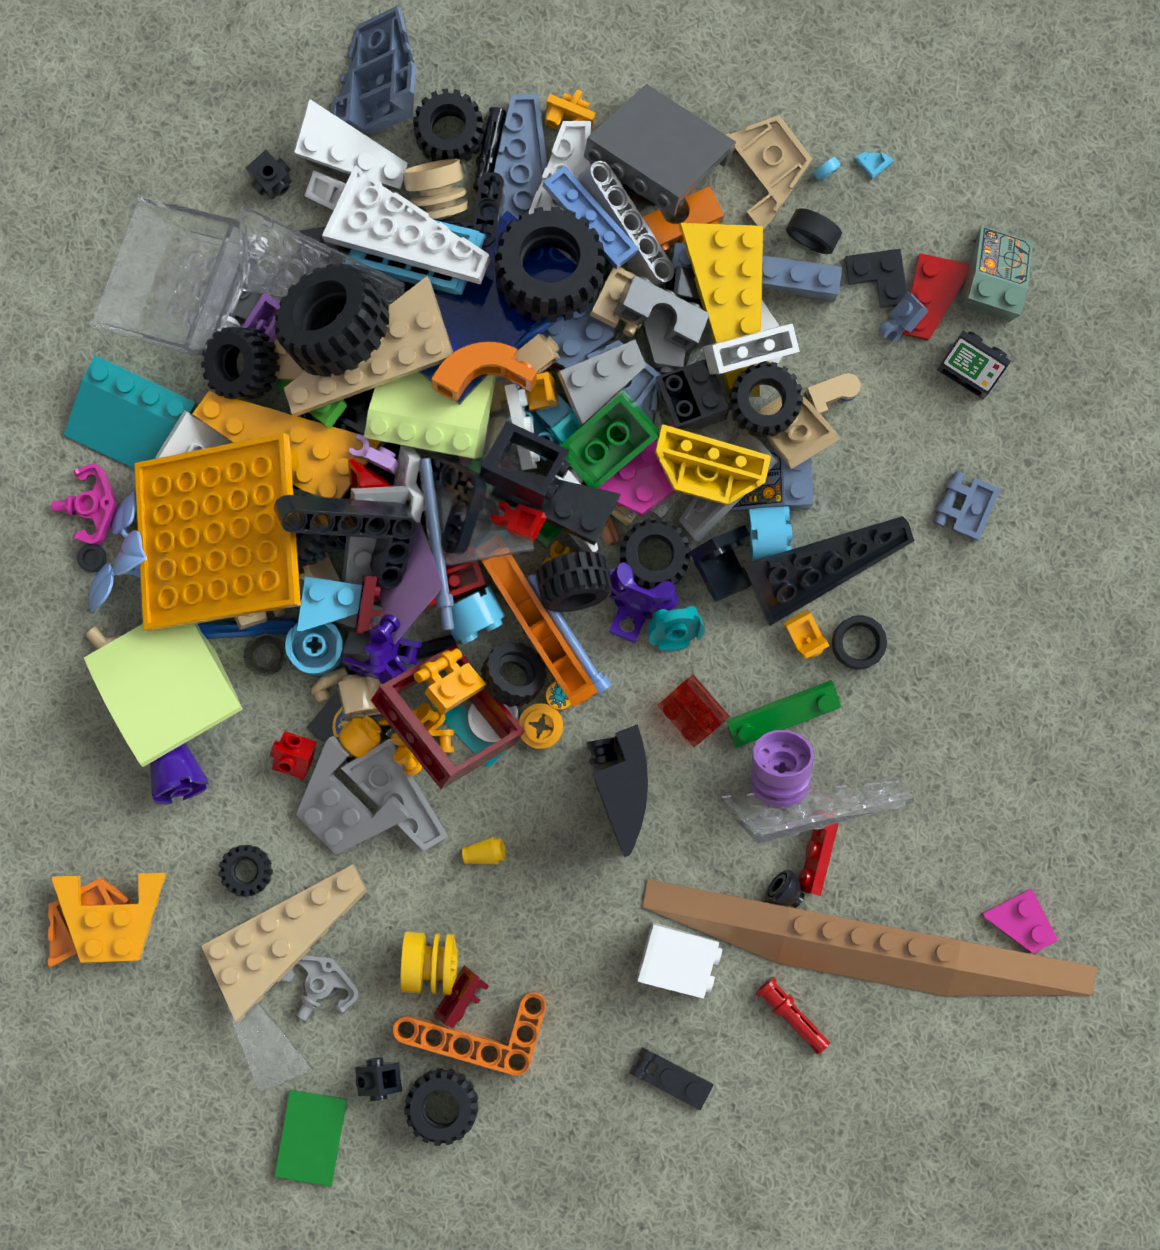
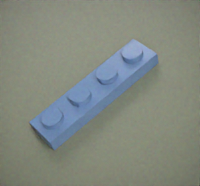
[543,165,639,270]

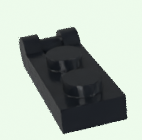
[629,1047,714,1111]

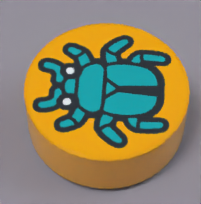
[546,682,571,710]

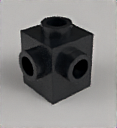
[245,150,292,200]
[355,1057,402,1101]

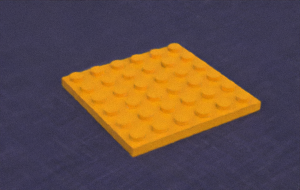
[134,433,301,631]

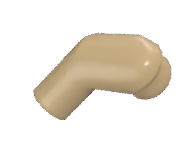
[85,627,121,650]
[311,667,348,703]

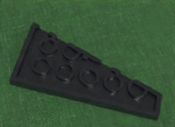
[741,516,915,626]

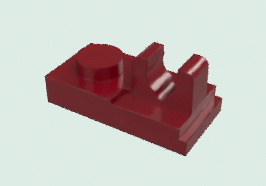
[354,576,385,633]
[434,965,489,1029]

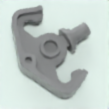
[281,955,360,1021]

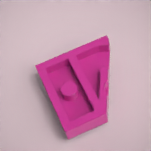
[982,889,1058,953]

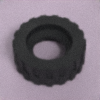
[480,642,547,707]

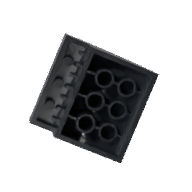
[592,724,648,857]

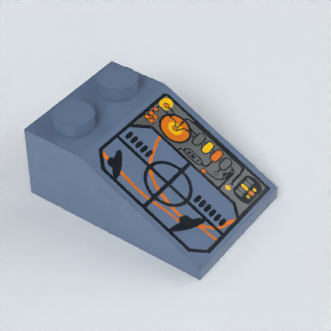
[729,450,813,511]

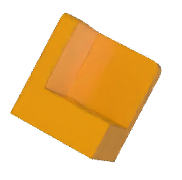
[526,372,559,412]

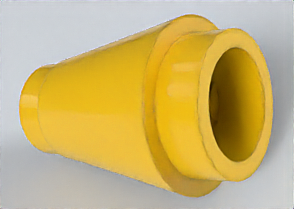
[462,836,506,865]

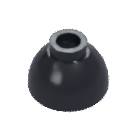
[766,870,804,908]

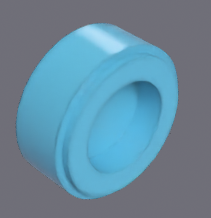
[813,157,841,181]

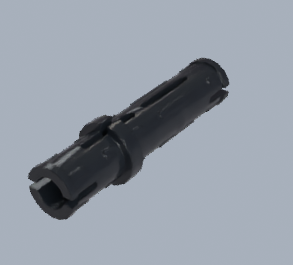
[473,107,506,191]

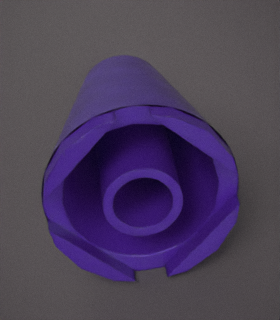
[150,743,209,804]

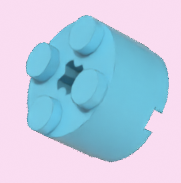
[748,506,792,561]
[450,586,506,645]
[285,623,345,676]

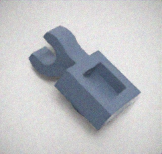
[878,292,928,343]

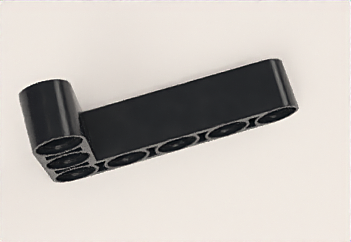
[274,495,417,589]

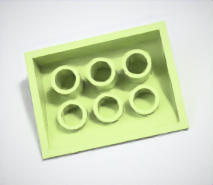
[364,363,496,458]

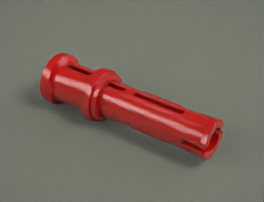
[755,976,831,1055]

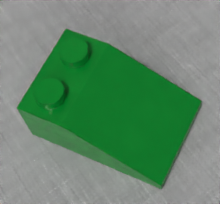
[560,388,659,488]

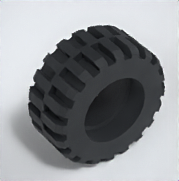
[495,206,605,323]
[274,263,390,377]

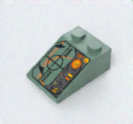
[958,225,1033,321]

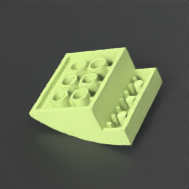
[84,623,243,767]

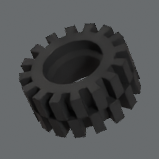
[218,845,273,897]

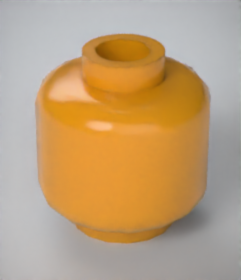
[339,716,381,758]

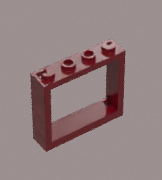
[371,645,525,790]

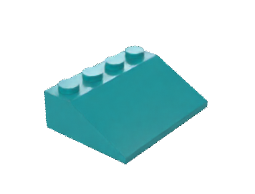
[64,355,198,469]

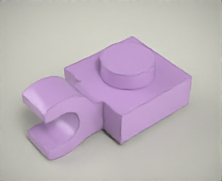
[349,434,400,475]

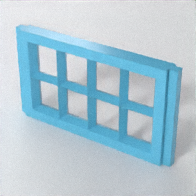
[346,220,485,295]

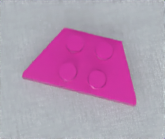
[586,422,676,517]

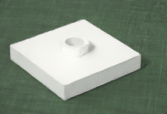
[155,410,232,459]

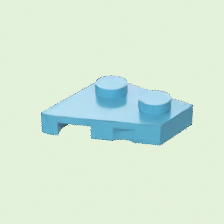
[296,576,362,633]

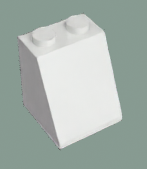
[636,922,723,999]

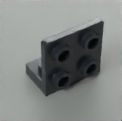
[689,525,751,602]

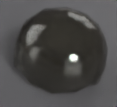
[243,633,287,677]

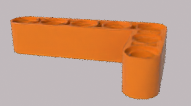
[393,991,546,1076]

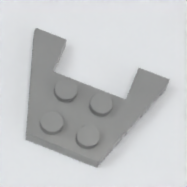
[296,736,412,855]

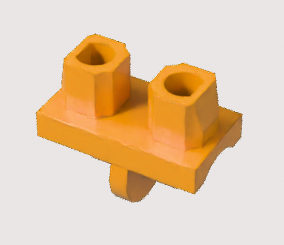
[545,89,596,130]

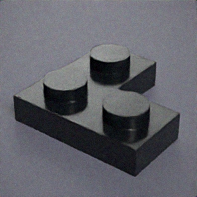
[845,248,907,308]

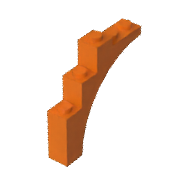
[475,535,598,707]

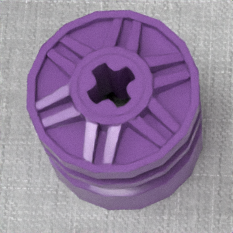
[751,730,814,807]

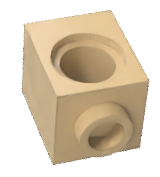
[517,334,561,374]

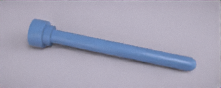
[527,575,612,696]

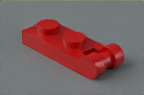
[799,813,838,896]

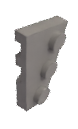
[557,340,646,425]

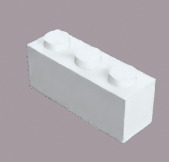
[703,324,800,374]

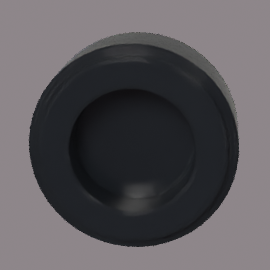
[77,544,107,572]

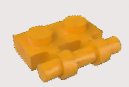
[414,648,486,715]

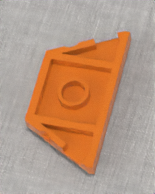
[48,878,137,968]

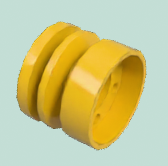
[401,931,458,995]

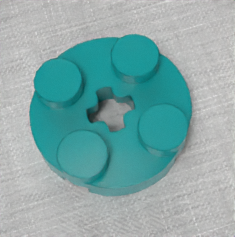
[647,606,705,651]

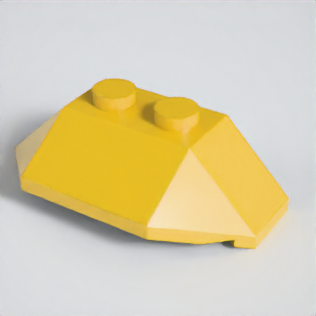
[655,424,771,506]

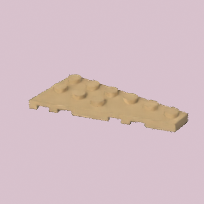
[284,276,453,417]
[202,864,367,1023]

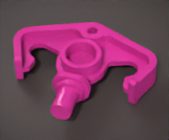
[51,464,118,545]

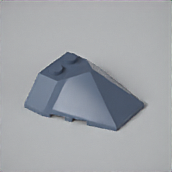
[331,6,416,135]

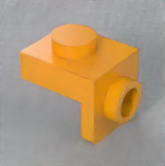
[783,609,829,659]

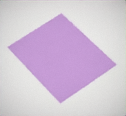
[377,521,444,644]

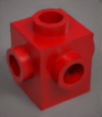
[270,731,317,780]

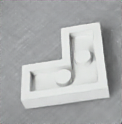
[393,445,426,522]

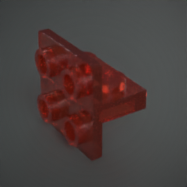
[658,674,730,747]

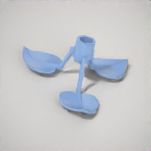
[89,490,147,613]

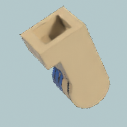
[806,373,861,415]

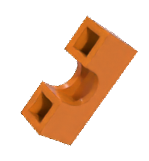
[642,186,724,254]

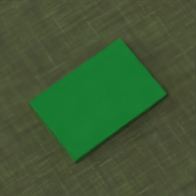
[275,1089,347,1187]

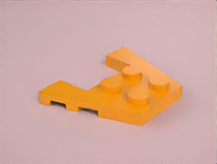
[52,872,166,963]

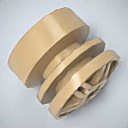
[402,159,470,220]

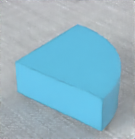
[854,152,894,180]

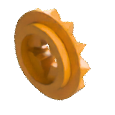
[518,703,563,749]

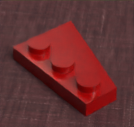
[901,253,970,340]

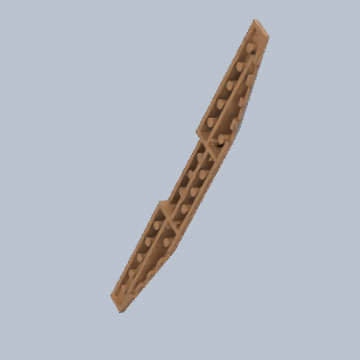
[642,879,1097,996]

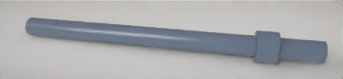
[419,458,454,631]

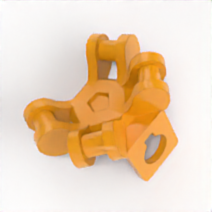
[378,703,454,777]

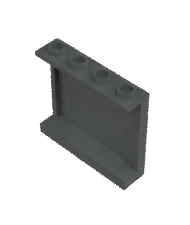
[584,84,736,216]

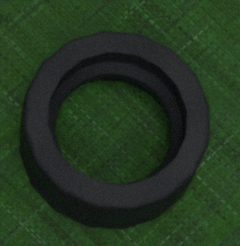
[786,208,842,254]
[832,615,887,670]

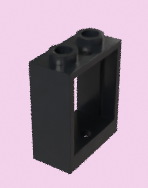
[480,421,571,509]

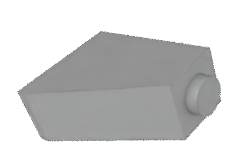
[641,311,686,375]

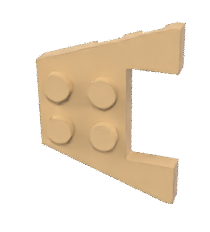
[725,115,813,231]

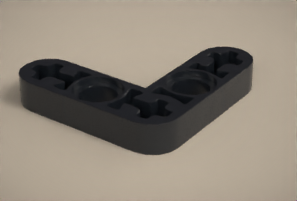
[433,172,506,252]
[424,454,487,555]

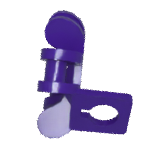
[608,563,679,643]
[342,614,422,684]

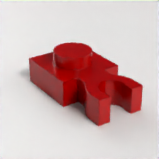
[490,501,547,542]

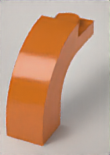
[432,342,537,403]

